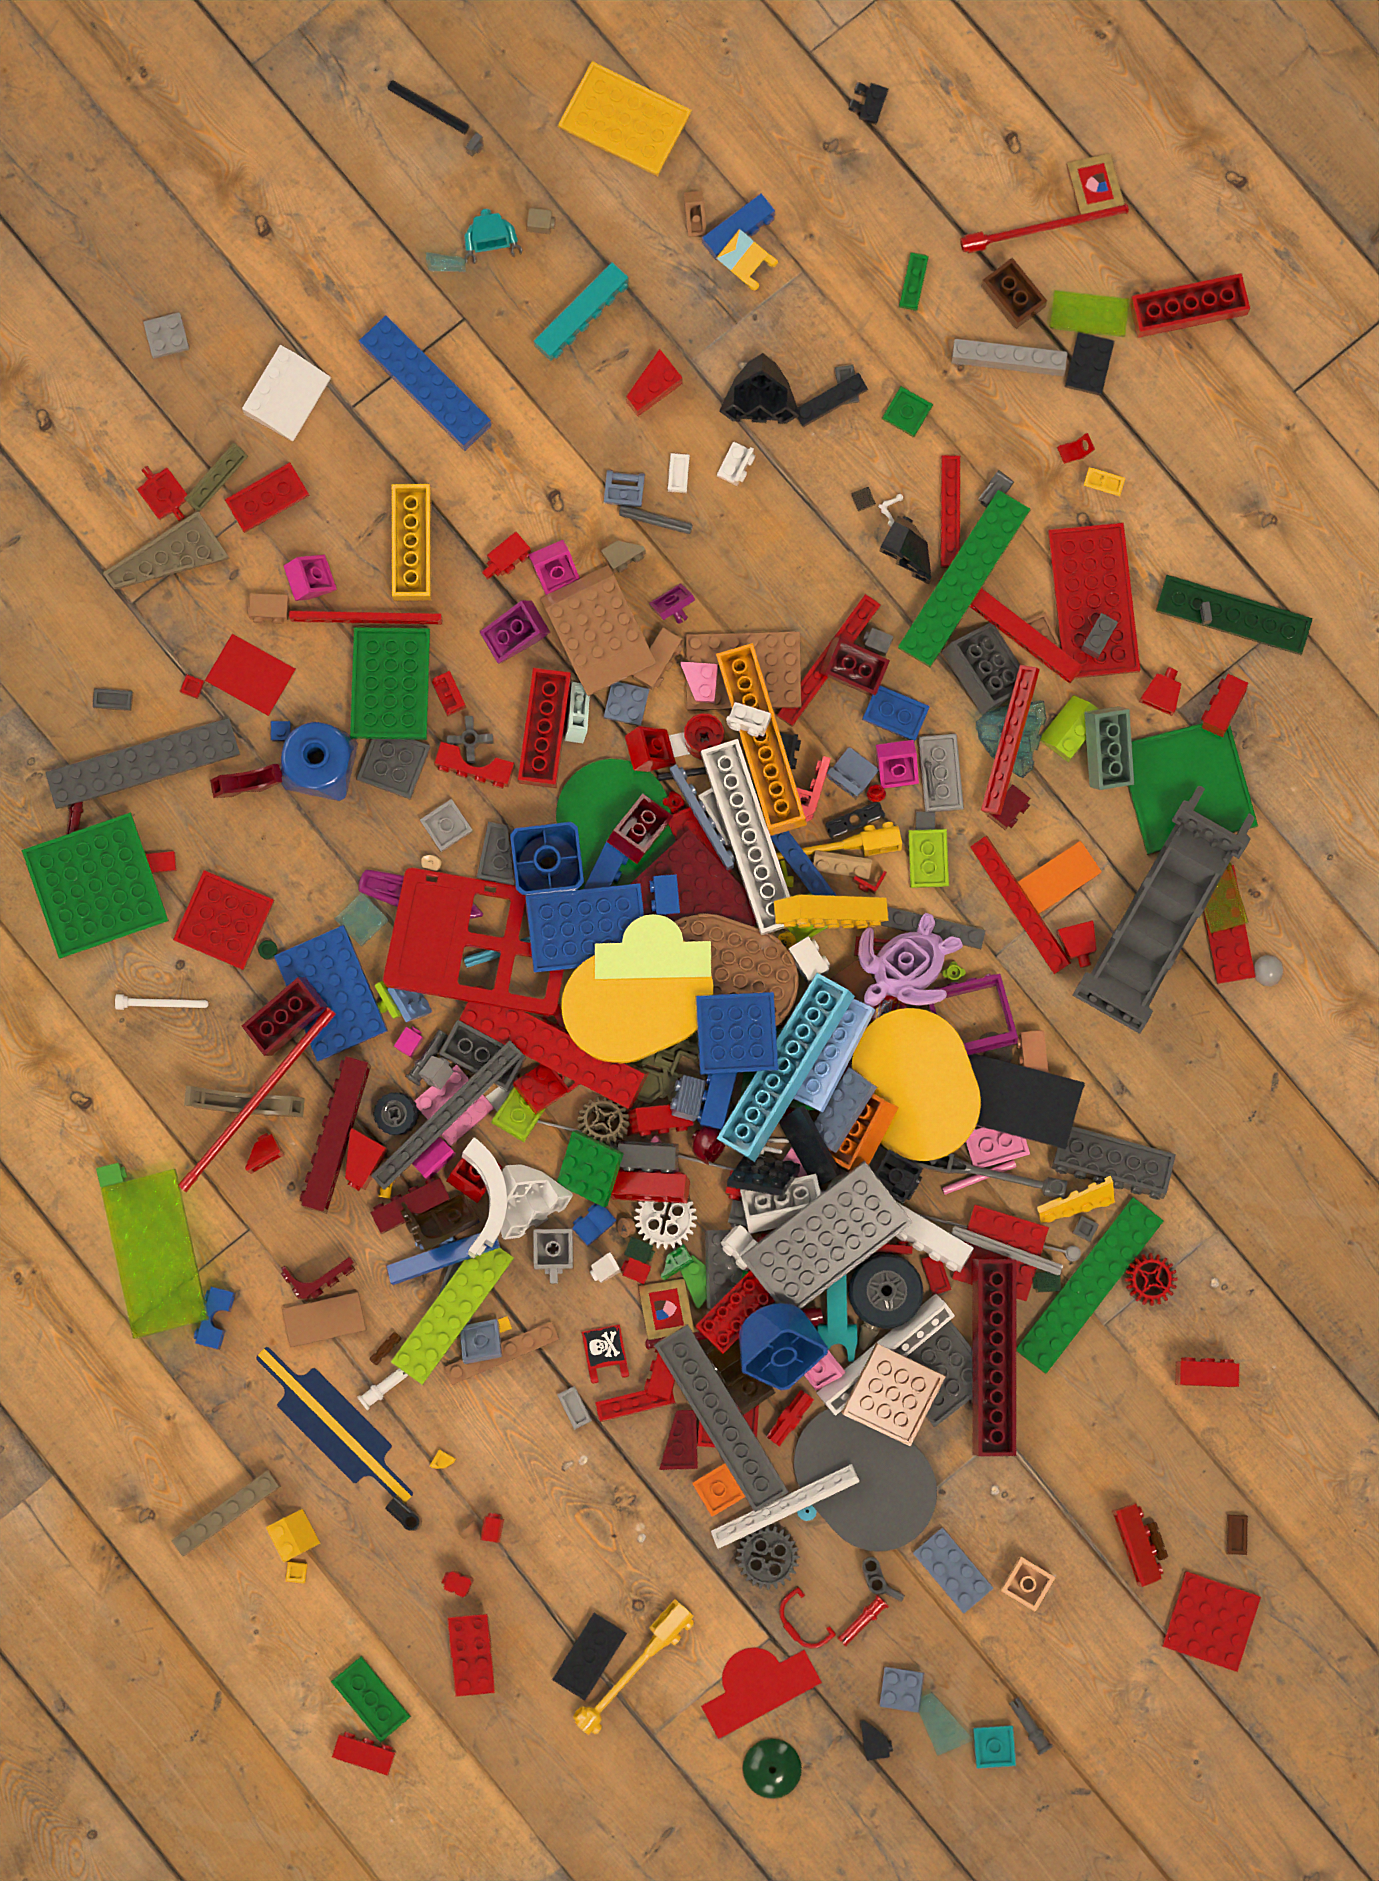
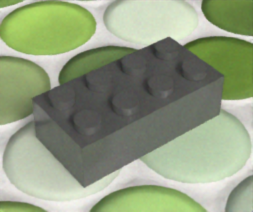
[439,1020,526,1092]

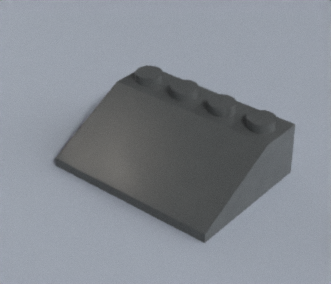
[942,623,1020,715]

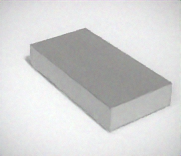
[557,1386,592,1430]

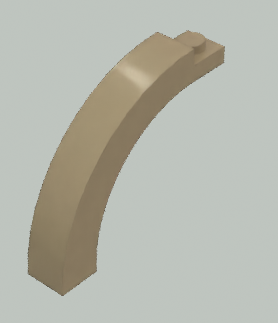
[184,1086,305,1117]

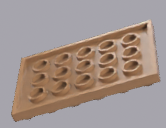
[686,632,801,711]

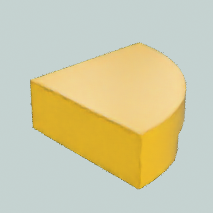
[430,1449,456,1469]

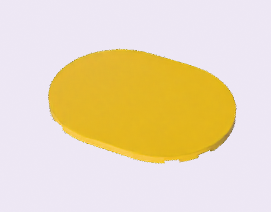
[562,940,714,1063]
[852,1008,981,1161]

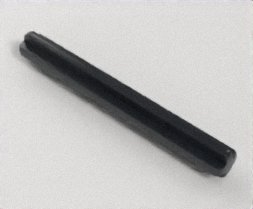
[387,80,470,134]

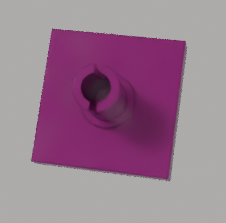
[649,583,695,624]

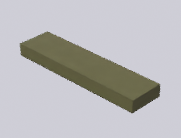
[184,443,248,512]

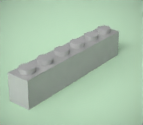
[951,339,1067,376]

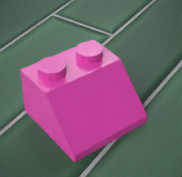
[529,540,580,595]
[283,555,337,601]
[876,740,919,788]
[412,1137,456,1180]

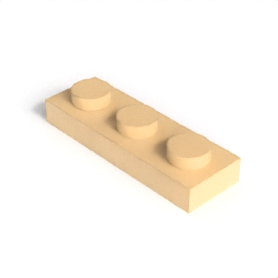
[813,850,872,879]

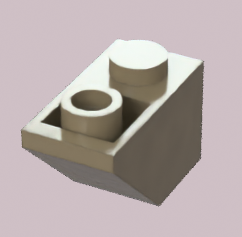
[601,541,646,573]

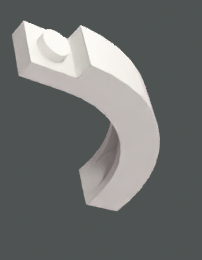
[462,1138,507,1258]

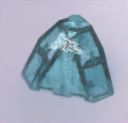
[976,701,1046,778]

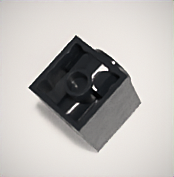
[875,1149,923,1205]

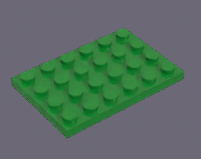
[350,628,430,740]

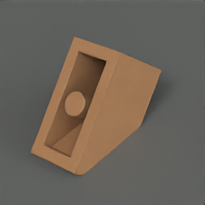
[684,191,707,237]

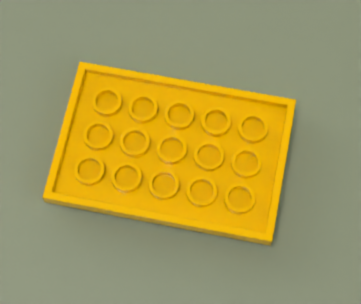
[558,61,692,177]

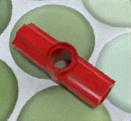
[766,1390,814,1447]

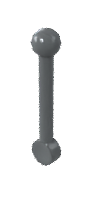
[925,762,935,801]

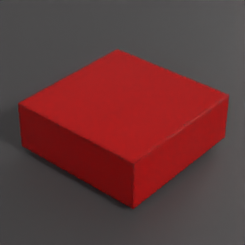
[180,674,205,699]

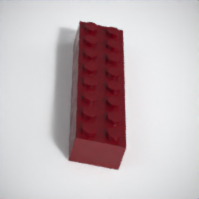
[299,1056,371,1214]

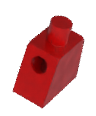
[1139,667,1181,716]
[1056,920,1096,968]

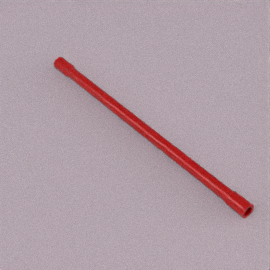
[178,1007,336,1193]

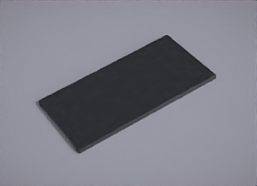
[968,1054,1085,1149]

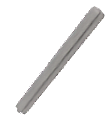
[951,1226,1063,1275]

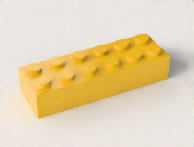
[392,484,432,601]
[774,895,889,930]

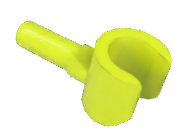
[780,861,794,887]

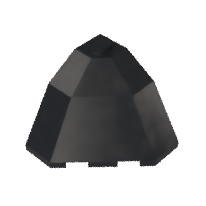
[720,353,800,424]
[879,516,932,584]

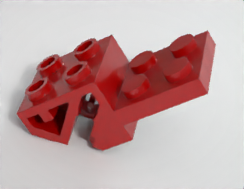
[448,1614,495,1697]

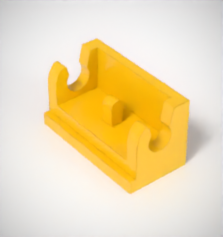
[1083,467,1125,496]

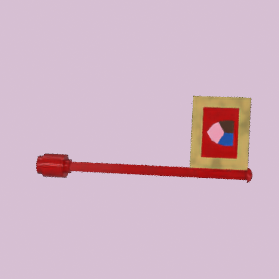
[960,153,1129,254]

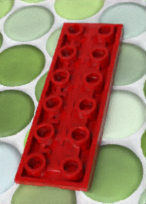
[695,1270,775,1354]

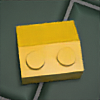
[266,1509,321,1563]

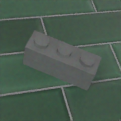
[618,1141,679,1173]

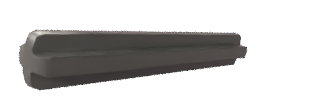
[619,505,693,534]

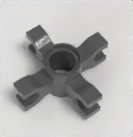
[447,716,494,764]

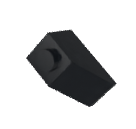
[860,1719,893,1761]

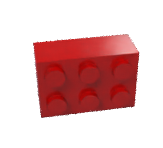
[1175,1357,1240,1387]

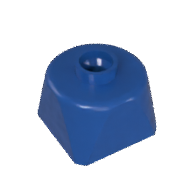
[281,722,358,801]
[510,822,584,895]
[739,1303,828,1390]

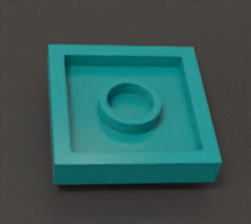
[973,1725,1016,1769]

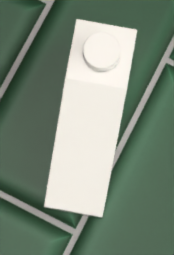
[590,1252,621,1283]

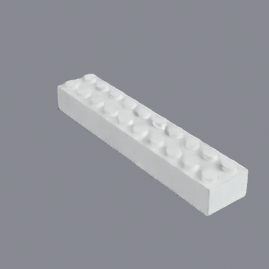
[701,739,790,936]

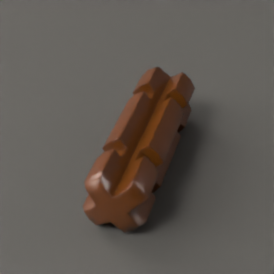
[370,1332,401,1365]
[1147,1522,1168,1560]

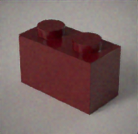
[988,784,1031,830]

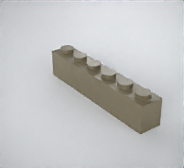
[171,1470,281,1557]

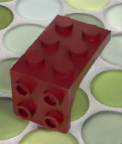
[281,1257,357,1301]

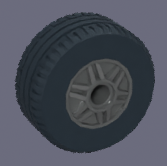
[849,1254,924,1329]

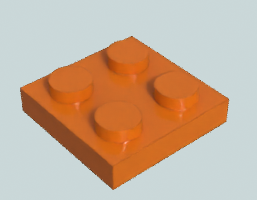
[692,1463,745,1517]

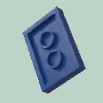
[862,686,930,742]

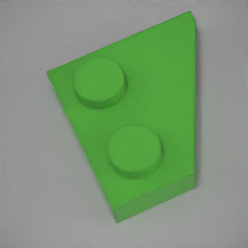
[680,1255,707,1309]

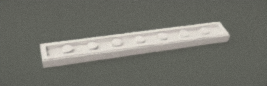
[711,1464,860,1549]

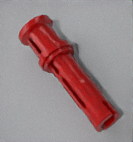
[837,1594,889,1647]

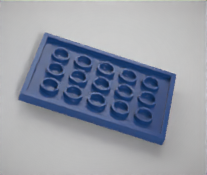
[525,884,644,973]
[274,925,388,1062]

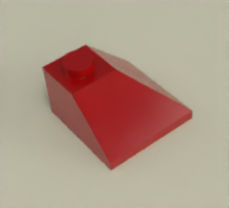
[245,1133,285,1174]

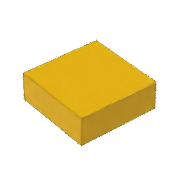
[286,1562,308,1584]

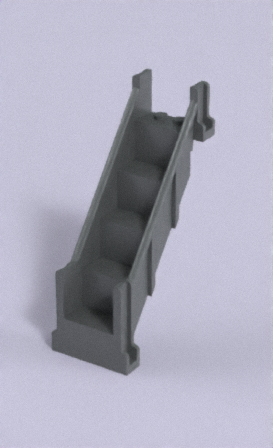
[1072,786,1254,1034]

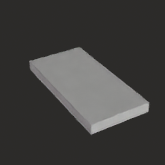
[918,734,964,812]

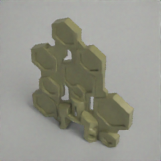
[630,1031,699,1104]

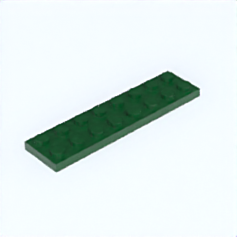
[1155,575,1313,655]

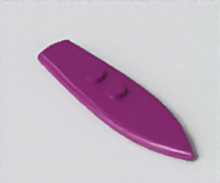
[358,869,483,919]

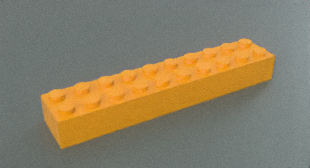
[716,643,807,836]

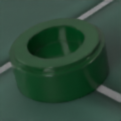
[258,940,278,960]

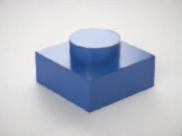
[271,721,291,741]

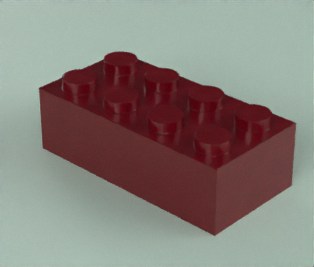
[242,977,328,1056]

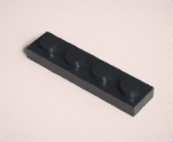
[797,372,868,427]

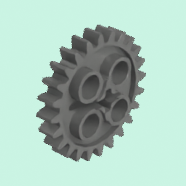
[736,1525,800,1590]

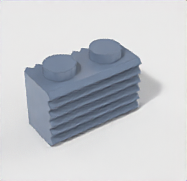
[670,1075,705,1121]

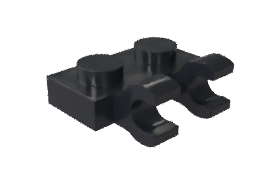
[848,82,889,125]

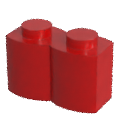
[480,1513,504,1543]

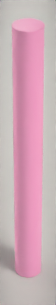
[942,1160,1016,1195]

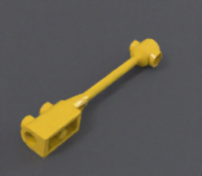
[776,822,902,860]
[573,1599,694,1735]

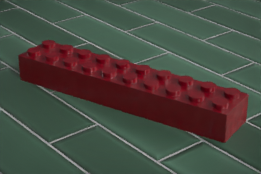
[972,1259,1016,1457]

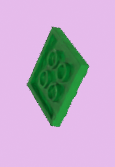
[557,1130,624,1207]

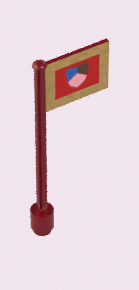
[638,1279,823,1350]

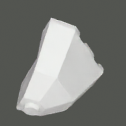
[501,1164,573,1240]

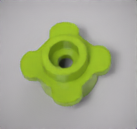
[942,962,966,983]

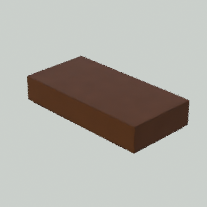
[1227,1515,1248,1555]

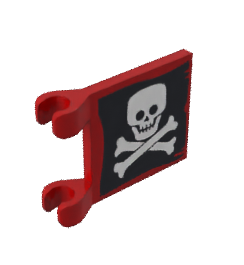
[582,1325,629,1384]

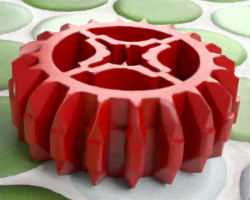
[1125,1253,1178,1306]

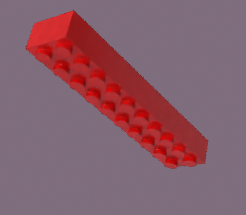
[459,985,650,1109]

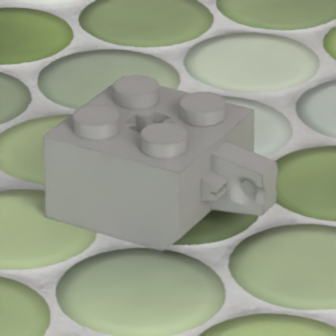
[533,1229,574,1284]

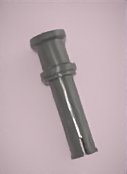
[405,1030,448,1086]
[1008,1697,1053,1755]

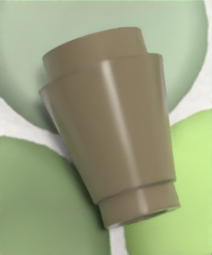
[857,1322,879,1351]

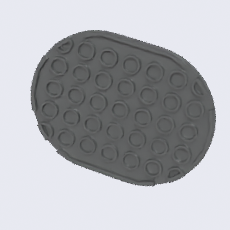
[794,1409,937,1551]

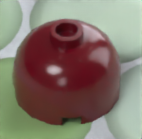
[692,1127,725,1165]

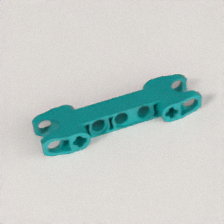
[818,1274,857,1361]

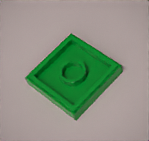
[882,386,933,438]

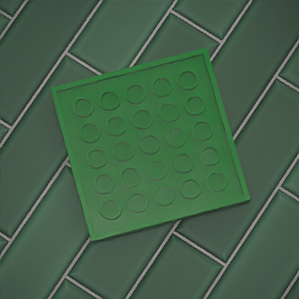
[21,812,169,959]

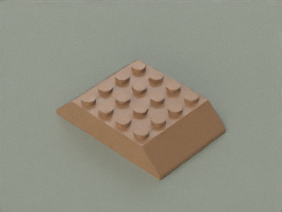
[541,565,656,696]

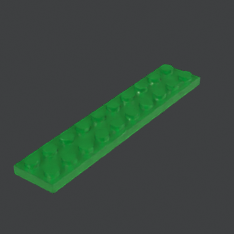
[898,490,1031,668]
[1016,1197,1164,1374]

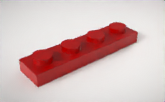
[595,1390,676,1422]

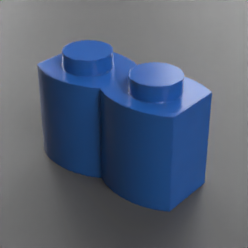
[572,1203,617,1247]

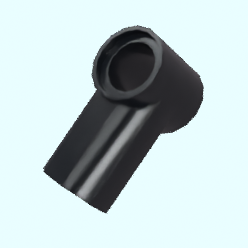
[385,1496,422,1531]

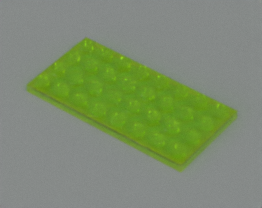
[101,1169,209,1339]

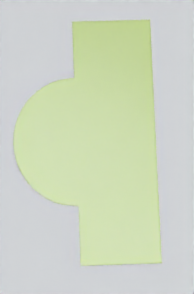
[595,915,711,979]

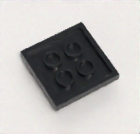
[727,1156,800,1196]

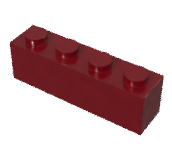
[370,1177,451,1234]

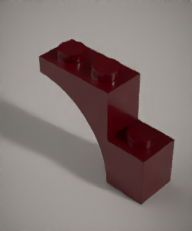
[210,764,282,798]

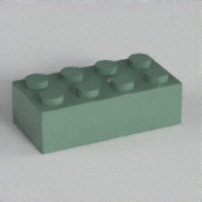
[1085,706,1134,790]

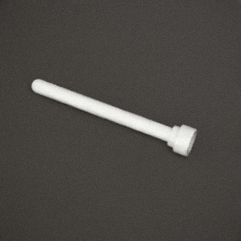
[115,994,209,1010]

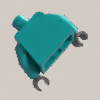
[465,209,522,264]

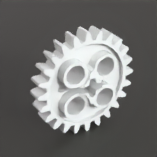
[634,1196,697,1250]

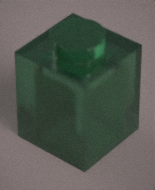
[624,1237,655,1264]
[1032,1272,1061,1293]

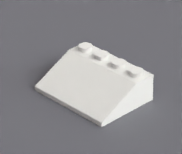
[242,345,331,441]

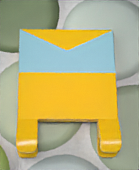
[716,229,778,291]

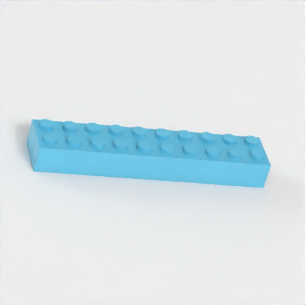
[717,973,855,1162]

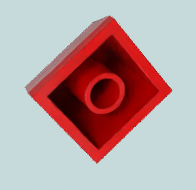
[345,1128,389,1191]

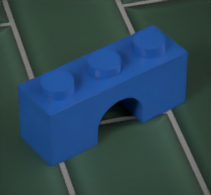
[194,1287,236,1350]

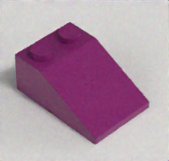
[480,600,551,664]

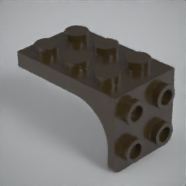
[400,1193,480,1251]
[705,1338,776,1415]

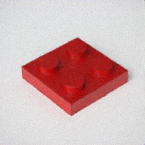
[513,1064,567,1114]

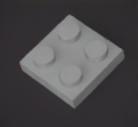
[143,312,190,359]
[420,799,473,852]

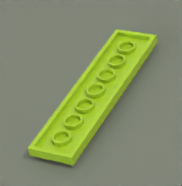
[391,1248,514,1385]

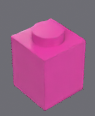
[394,1027,424,1058]

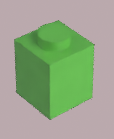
[96,1163,128,1188]

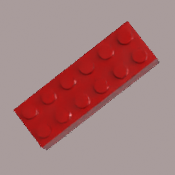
[1129,273,1250,338]
[518,668,572,788]

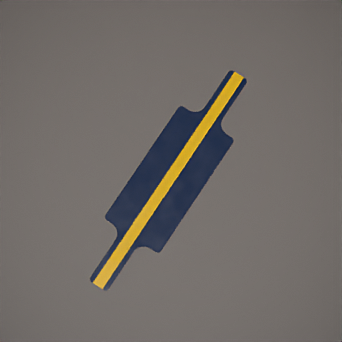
[256,1347,413,1503]

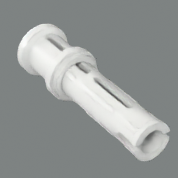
[357,1368,409,1410]

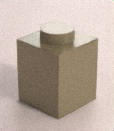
[527,208,555,234]

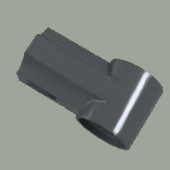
[978,470,1014,508]

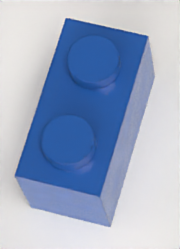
[649,874,680,915]

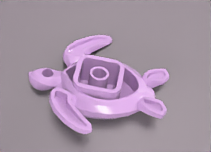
[858,913,963,1007]

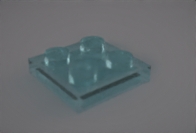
[335,893,389,947]

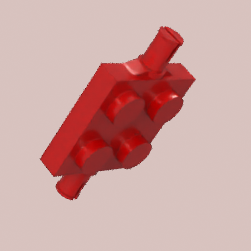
[137,466,187,521]

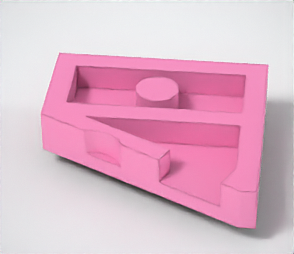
[681,662,718,703]

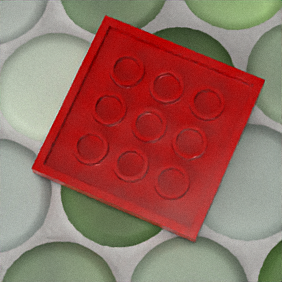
[173,870,275,971]
[952,1204,1049,1302]
[1162,1571,1261,1672]

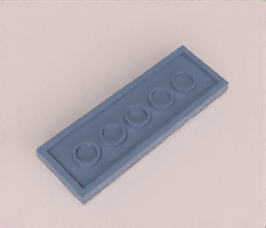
[670,764,735,871]

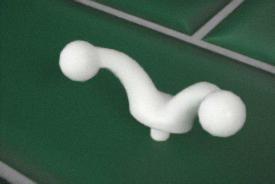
[878,494,903,527]

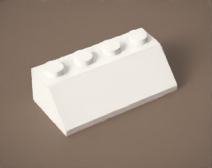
[740,1174,821,1234]

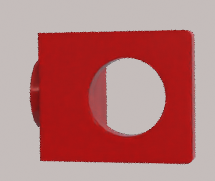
[1057,433,1095,464]
[852,871,887,894]

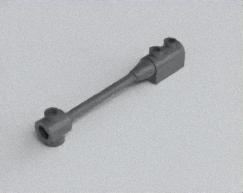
[912,1154,1067,1199]

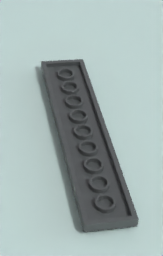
[45,718,240,809]
[654,1324,788,1512]

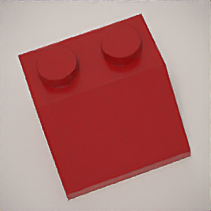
[625,726,676,772]
[446,1158,503,1203]

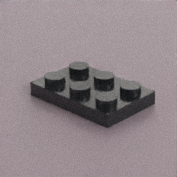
[1065,332,1115,396]

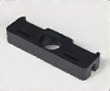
[825,802,885,839]

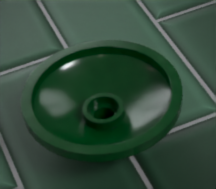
[743,1738,802,1799]

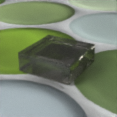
[851,486,876,512]

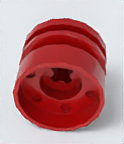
[684,713,725,760]

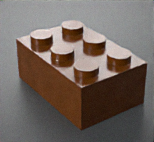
[981,258,1047,329]

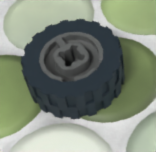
[374,1093,419,1135]

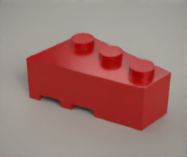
[626,349,683,417]
[624,1105,694,1136]

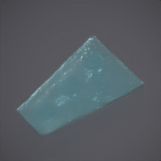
[919,1692,973,1756]

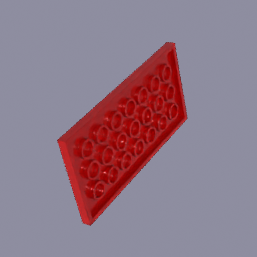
[1048,523,1141,679]

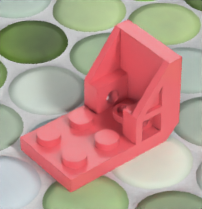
[796,756,831,822]

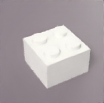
[788,936,830,985]

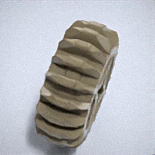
[577,1096,629,1146]

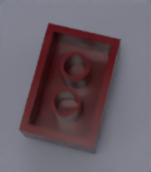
[819,638,890,696]
[606,794,673,864]

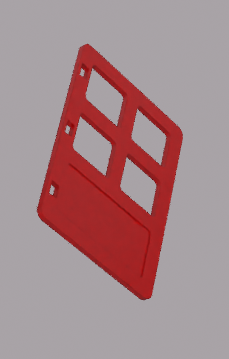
[383,868,564,1016]

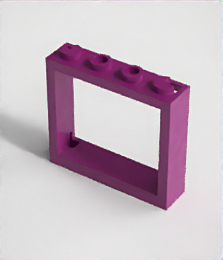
[927,974,1018,1055]

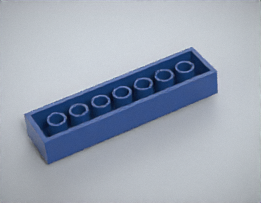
[359,315,492,451]

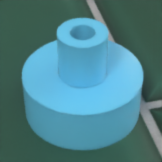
[797,1505,817,1521]

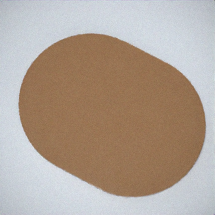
[674,914,798,1026]

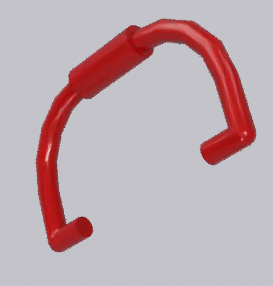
[779,1587,836,1649]

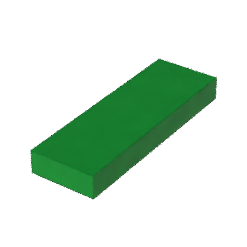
[899,252,929,311]

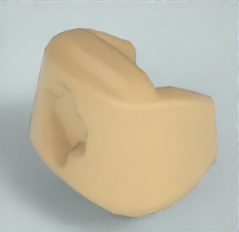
[421,854,441,871]

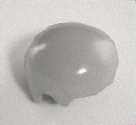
[1254,955,1283,986]

